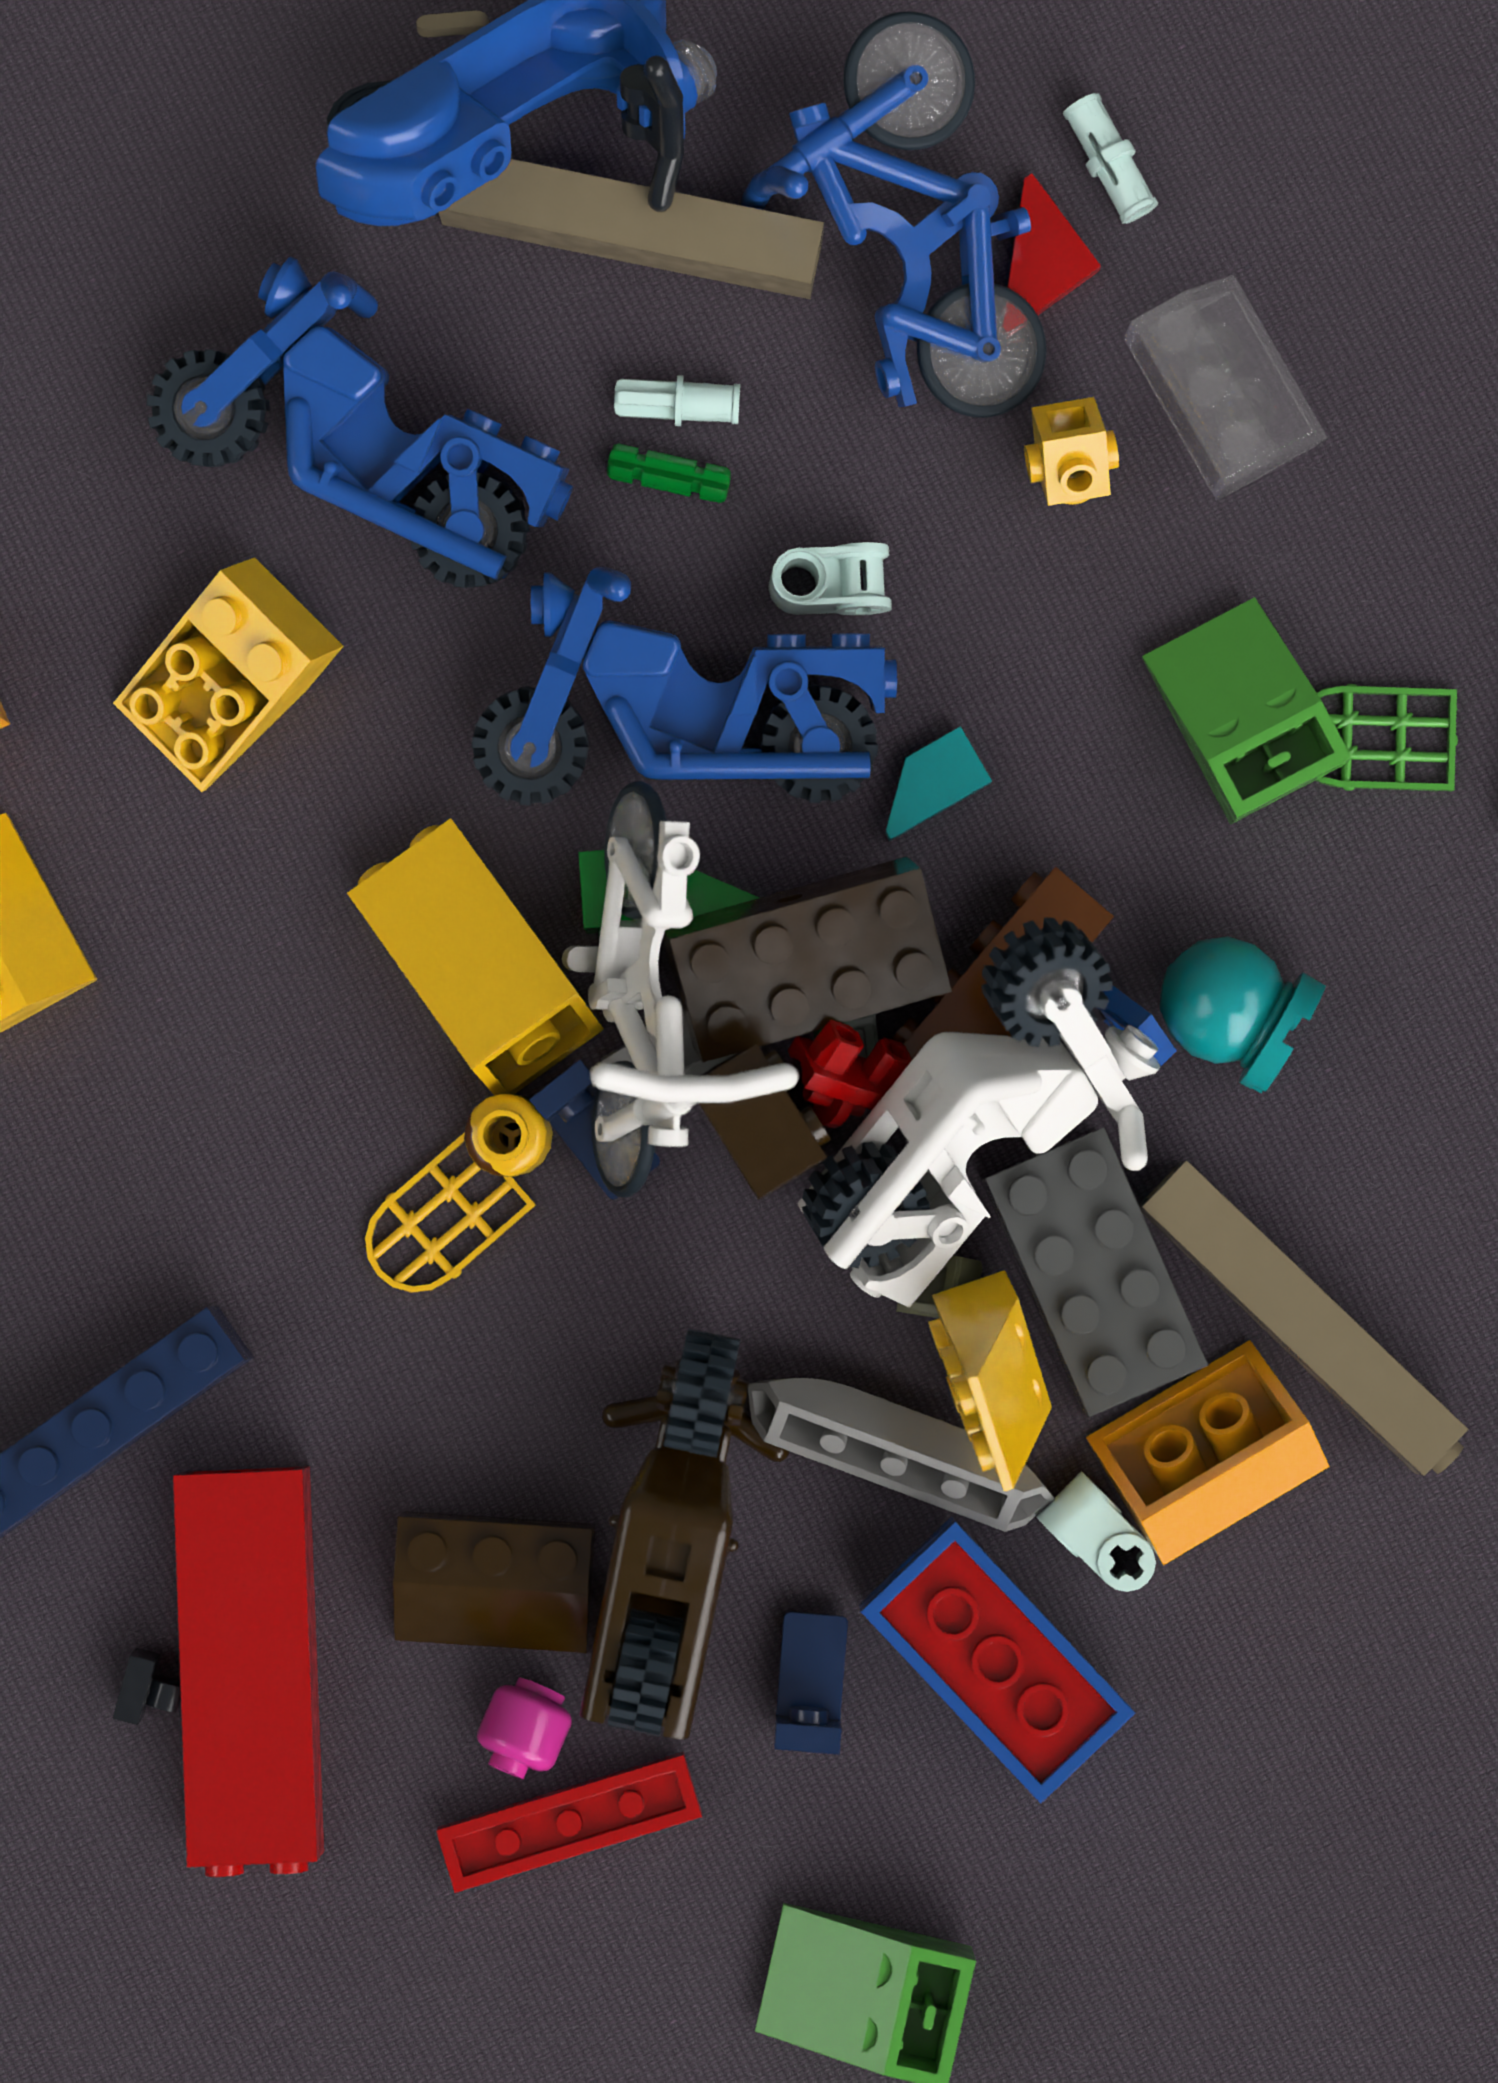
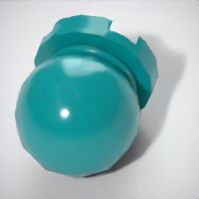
[1160,936,1326,1094]

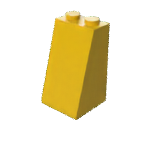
[347,818,604,1096]

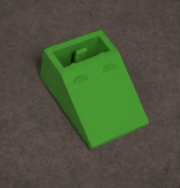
[1142,597,1352,825]
[755,1903,976,2083]

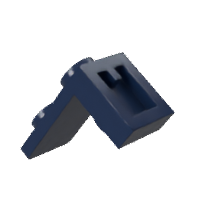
[530,1060,660,1199]
[774,1611,848,1755]

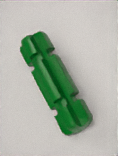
[607,443,731,503]

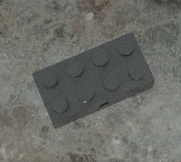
[981,1127,1208,1417]

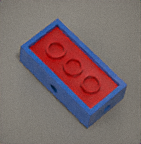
[859,1516,1135,1803]

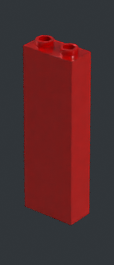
[173,1466,324,1877]

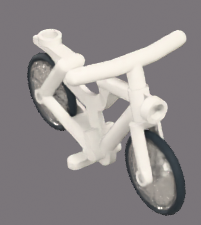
[562,781,798,1197]

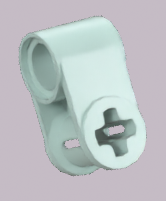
[768,542,892,615]
[1036,1471,1156,1592]

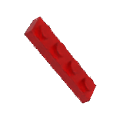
[436,1751,703,1893]

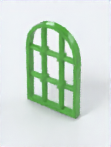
[1315,684,1458,791]

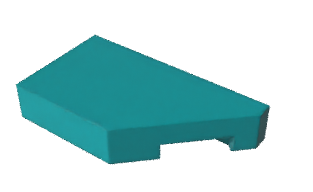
[885,726,992,841]

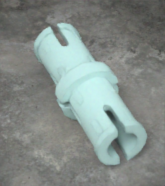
[1063,93,1158,224]

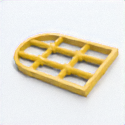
[365,1132,536,1293]

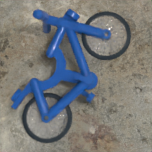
[741,11,1046,418]

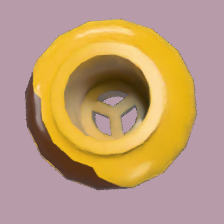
[464,1093,553,1177]

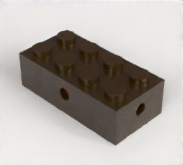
[663,856,952,1063]

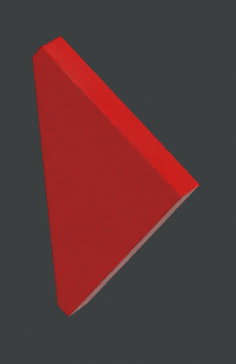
[1000,173,1101,339]

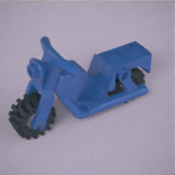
[146,256,573,588]
[472,566,897,806]

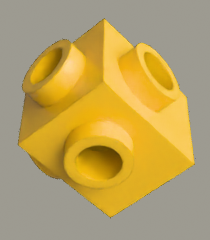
[1024,397,1119,506]

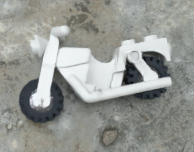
[797,917,1160,1308]

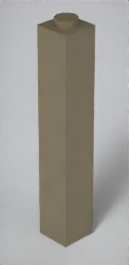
[438,159,824,299]
[1138,1160,1469,1476]

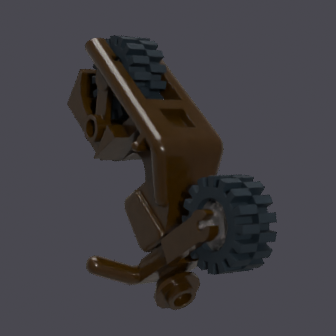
[580,1328,790,1739]

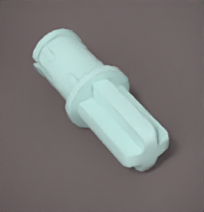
[614,375,740,427]

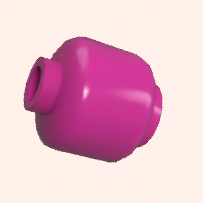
[477,1677,572,1779]

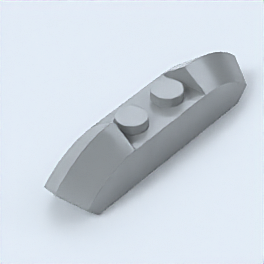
[748,1378,1055,1532]

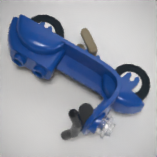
[316,0,717,227]

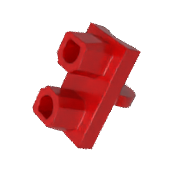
[787,1019,912,1128]

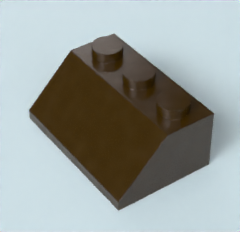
[393,1511,596,1653]

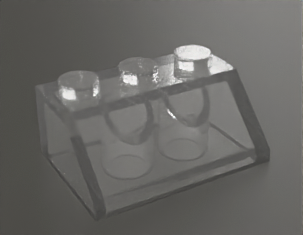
[1124,275,1328,501]

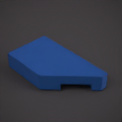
[1097,985,1177,1066]

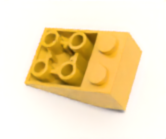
[113,557,344,792]
[928,1270,1052,1492]

